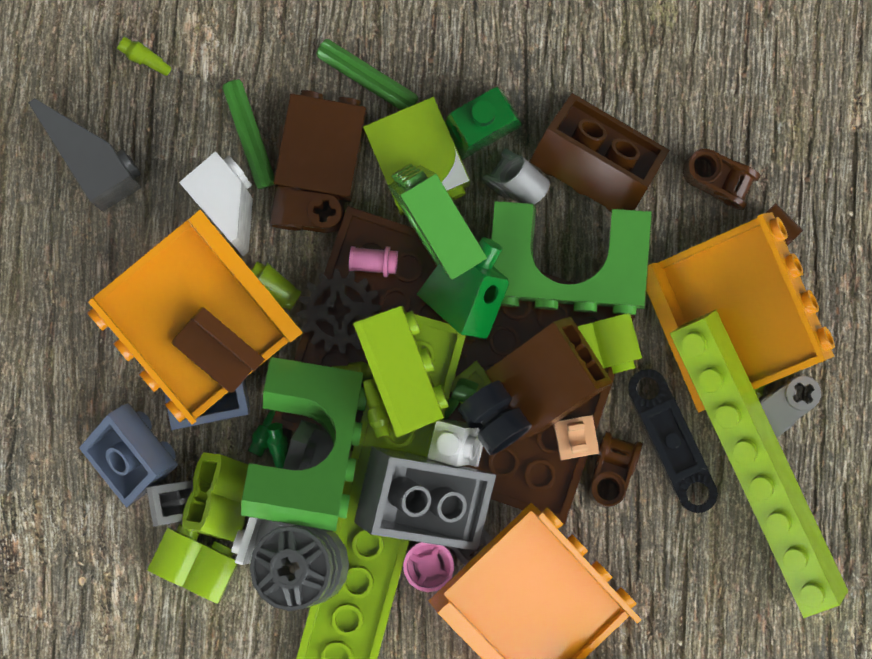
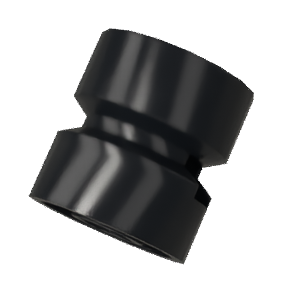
[458,380,532,456]

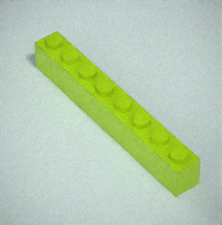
[670,310,848,618]

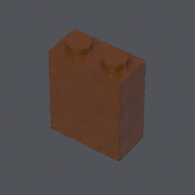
[274,90,368,202]
[485,317,613,438]

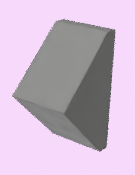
[146,480,193,527]

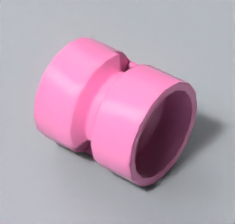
[403,542,454,592]

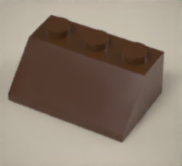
[529,93,670,213]

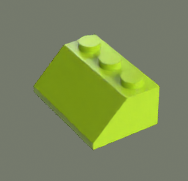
[353,306,449,437]

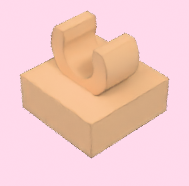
[554,415,600,460]

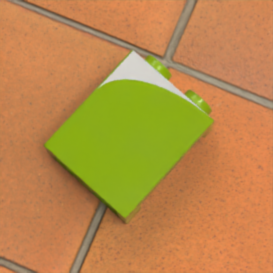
[363,97,470,216]

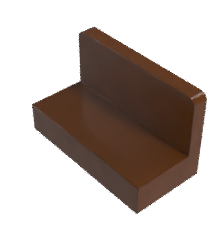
[172,307,265,393]

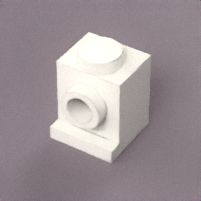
[427,419,483,467]

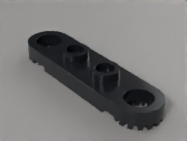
[628,369,718,513]

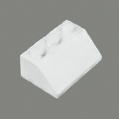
[179,151,253,256]

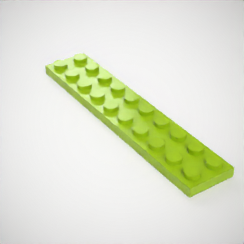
[296,308,466,659]

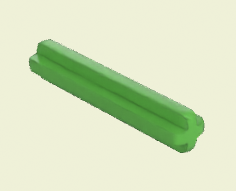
[316,39,418,110]
[222,79,275,189]

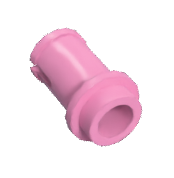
[349,246,398,277]

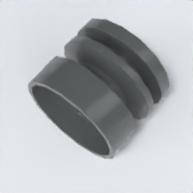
[250,525,349,611]

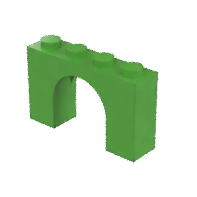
[387,164,487,280]
[491,201,652,315]
[241,357,367,531]

